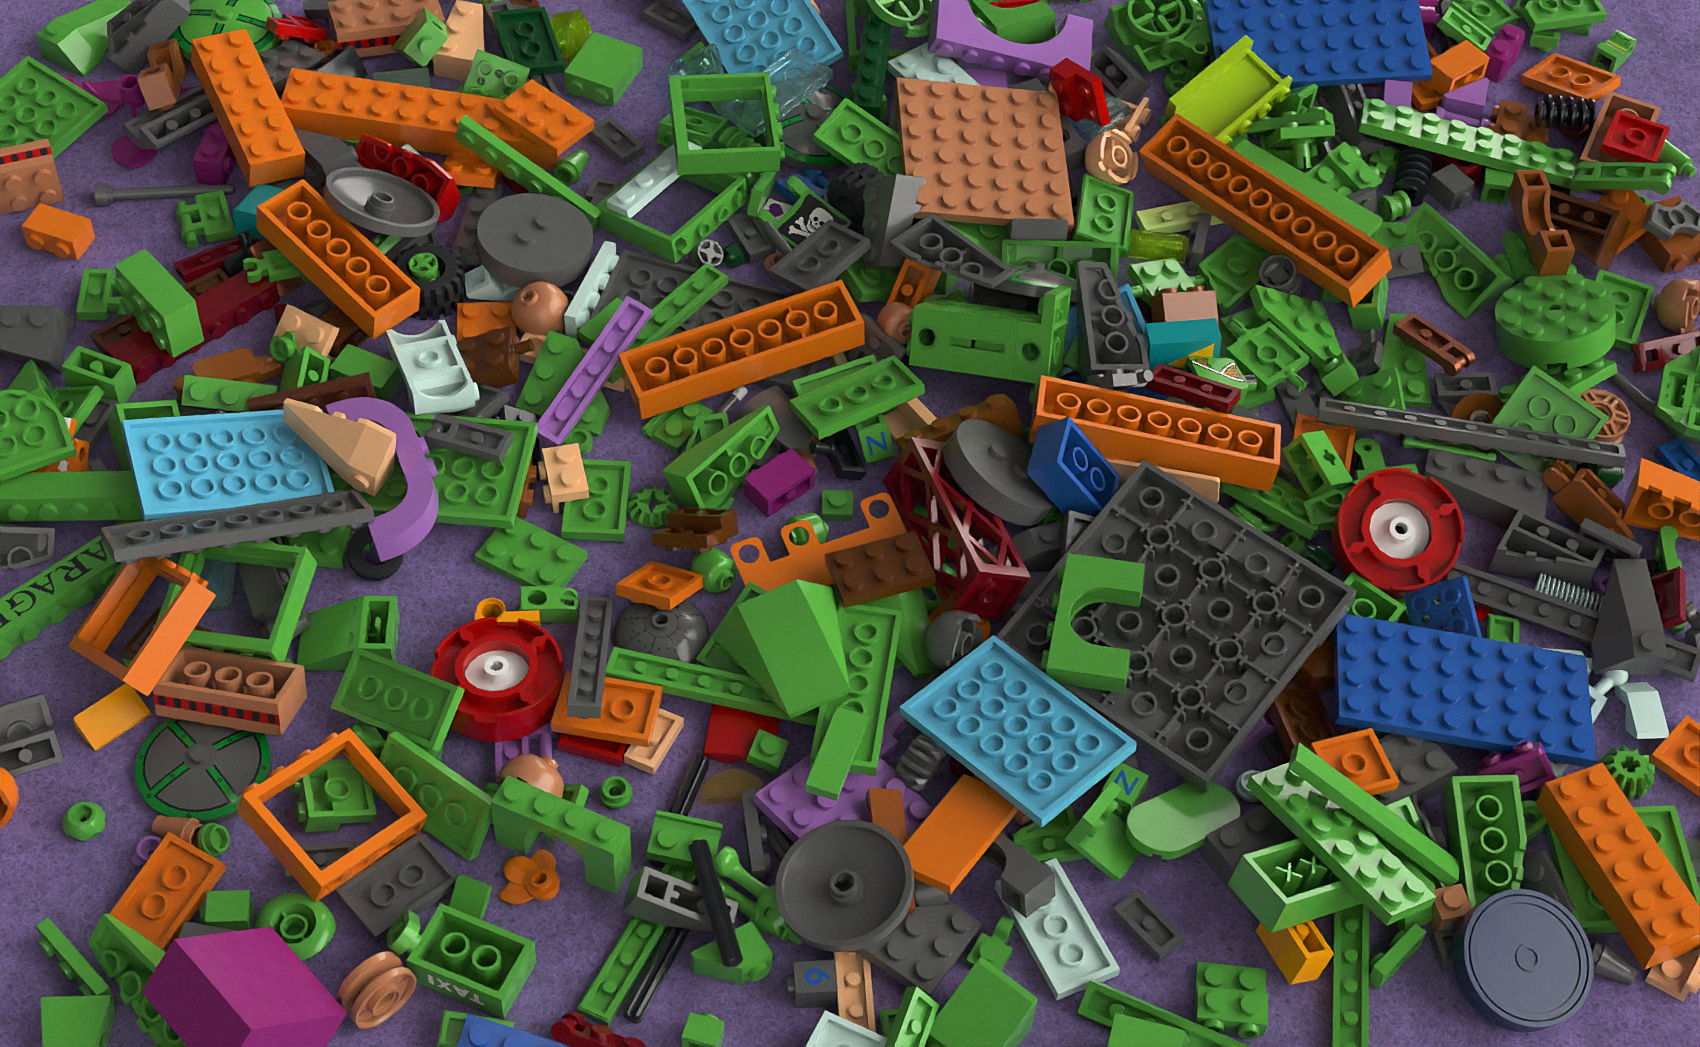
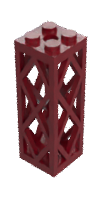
[883,437,1031,621]

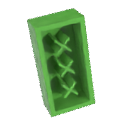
[1228,838,1363,933]

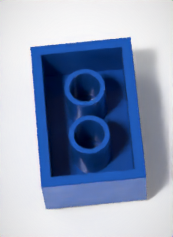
[1026,417,1121,517]

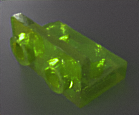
[550,9,592,64]
[1128,229,1189,263]

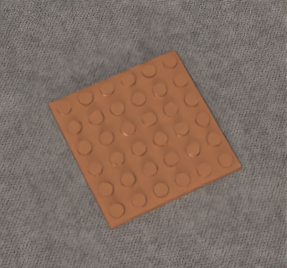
[894,77,1074,231]

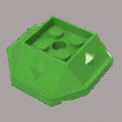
[1654,345,1700,445]

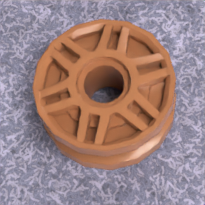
[1578,389,1631,444]
[337,951,417,1029]

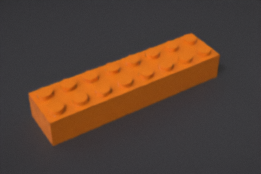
[618,279,865,420]
[1029,375,1281,492]

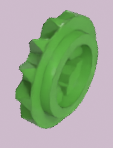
[628,485,677,528]

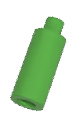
[1658,139,1697,178]

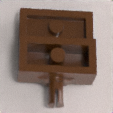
[456,325,534,388]
[652,507,738,553]

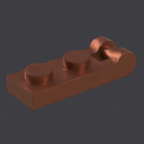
[1392,312,1475,377]

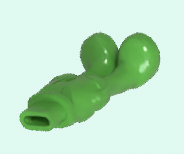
[699,846,804,946]

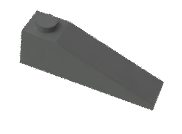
[890,213,1014,289]
[1076,262,1149,383]
[0,523,55,570]
[1591,559,1667,675]

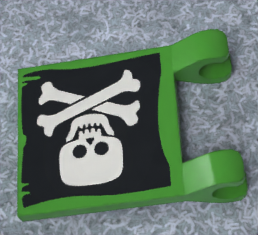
[758,176,852,248]

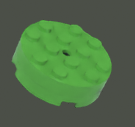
[1495,273,1616,370]

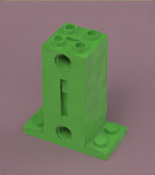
[906,286,1071,411]

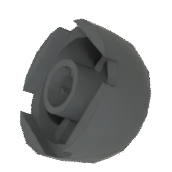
[923,610,982,672]

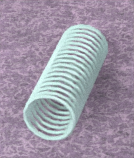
[1535,573,1604,613]

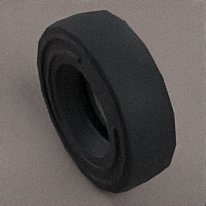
[346,526,404,581]

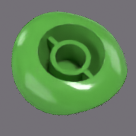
[255,892,336,961]

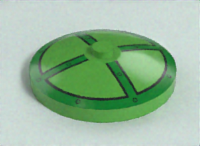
[172,0,281,61]

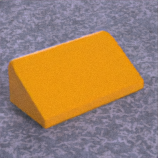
[73,683,151,751]

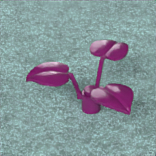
[82,74,197,168]

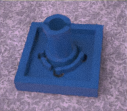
[1404,576,1482,638]

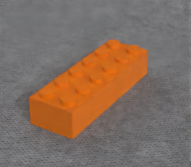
[191,29,305,187]
[257,179,420,340]
[1536,762,1700,970]

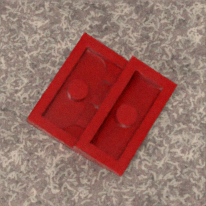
[702,704,780,768]

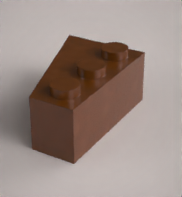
[1550,190,1630,271]

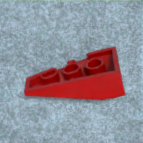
[355,133,461,223]

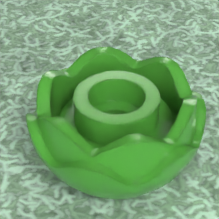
[62,801,106,841]

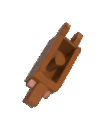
[173,347,282,405]
[1542,459,1634,540]

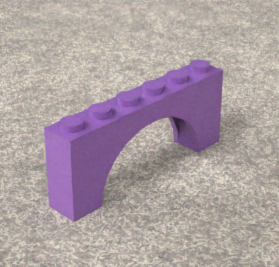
[928,0,1093,82]

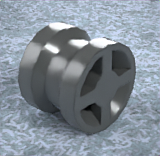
[688,239,724,268]

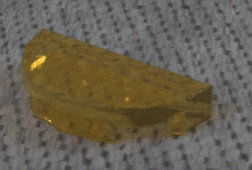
[701,769,765,805]

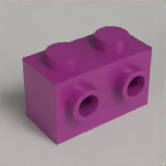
[192,121,236,185]

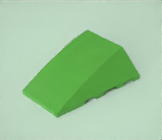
[714,579,851,719]

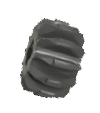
[895,734,947,792]

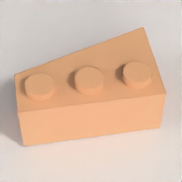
[433,0,485,82]

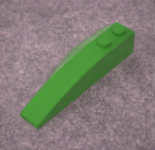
[1441,775,1527,908]
[88,914,187,1047]

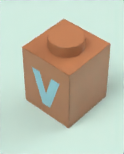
[1428,884,1472,933]

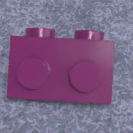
[1477,740,1556,794]

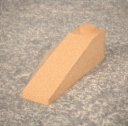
[283,398,396,496]

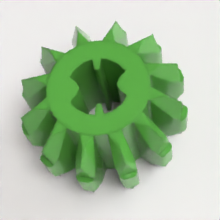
[1598,744,1655,801]

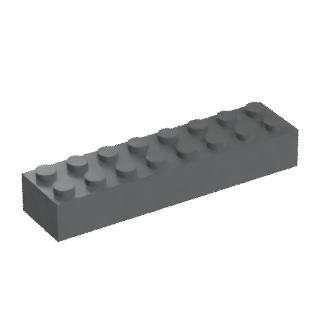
[1200,733,1458,905]

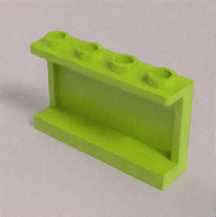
[1165,35,1293,146]

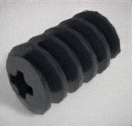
[1534,94,1596,132]
[1392,147,1434,207]

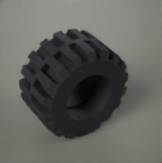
[826,162,886,236]
[393,243,466,320]

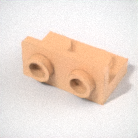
[1645,949,1700,1001]

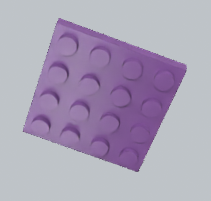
[753,753,934,843]

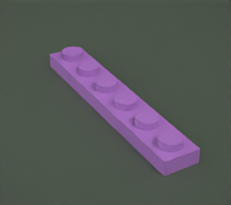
[536,296,653,447]

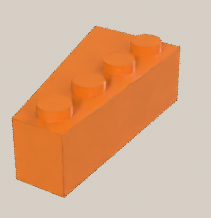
[1622,457,1700,541]

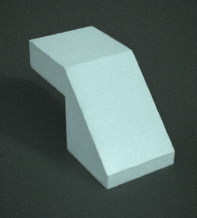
[464,265,522,301]
[1614,682,1669,739]

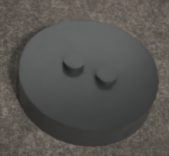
[476,193,593,288]
[943,419,1055,526]

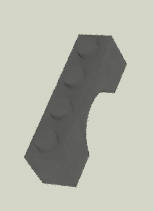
[979,831,1056,918]

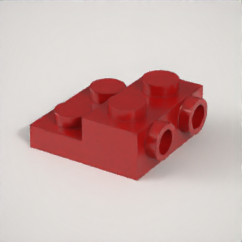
[1049,58,1111,127]

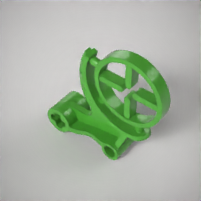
[867,0,987,37]
[1126,0,1212,70]

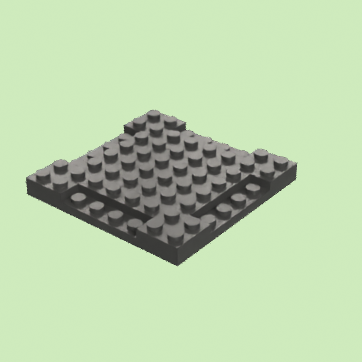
[996,459,1357,792]

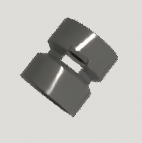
[1259,254,1302,297]

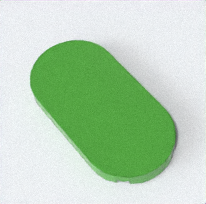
[1125,782,1240,860]

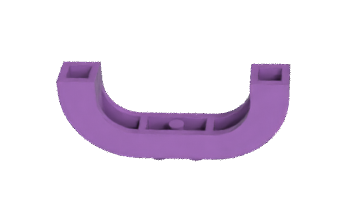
[326,397,439,562]

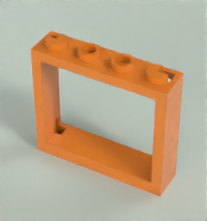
[68,557,216,696]
[237,728,428,902]

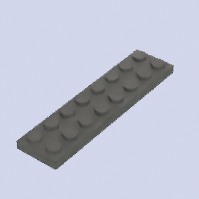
[100,489,374,564]

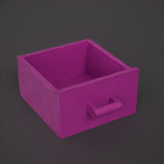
[142,927,347,1047]

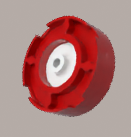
[1331,468,1464,598]
[430,616,564,742]

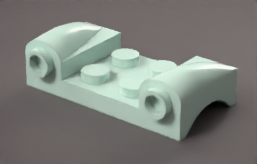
[386,320,480,415]

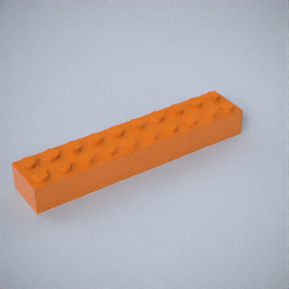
[281,68,561,170]
[1139,113,1392,308]

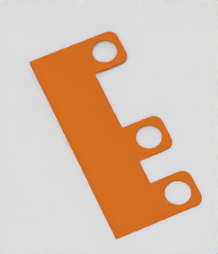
[730,493,907,591]

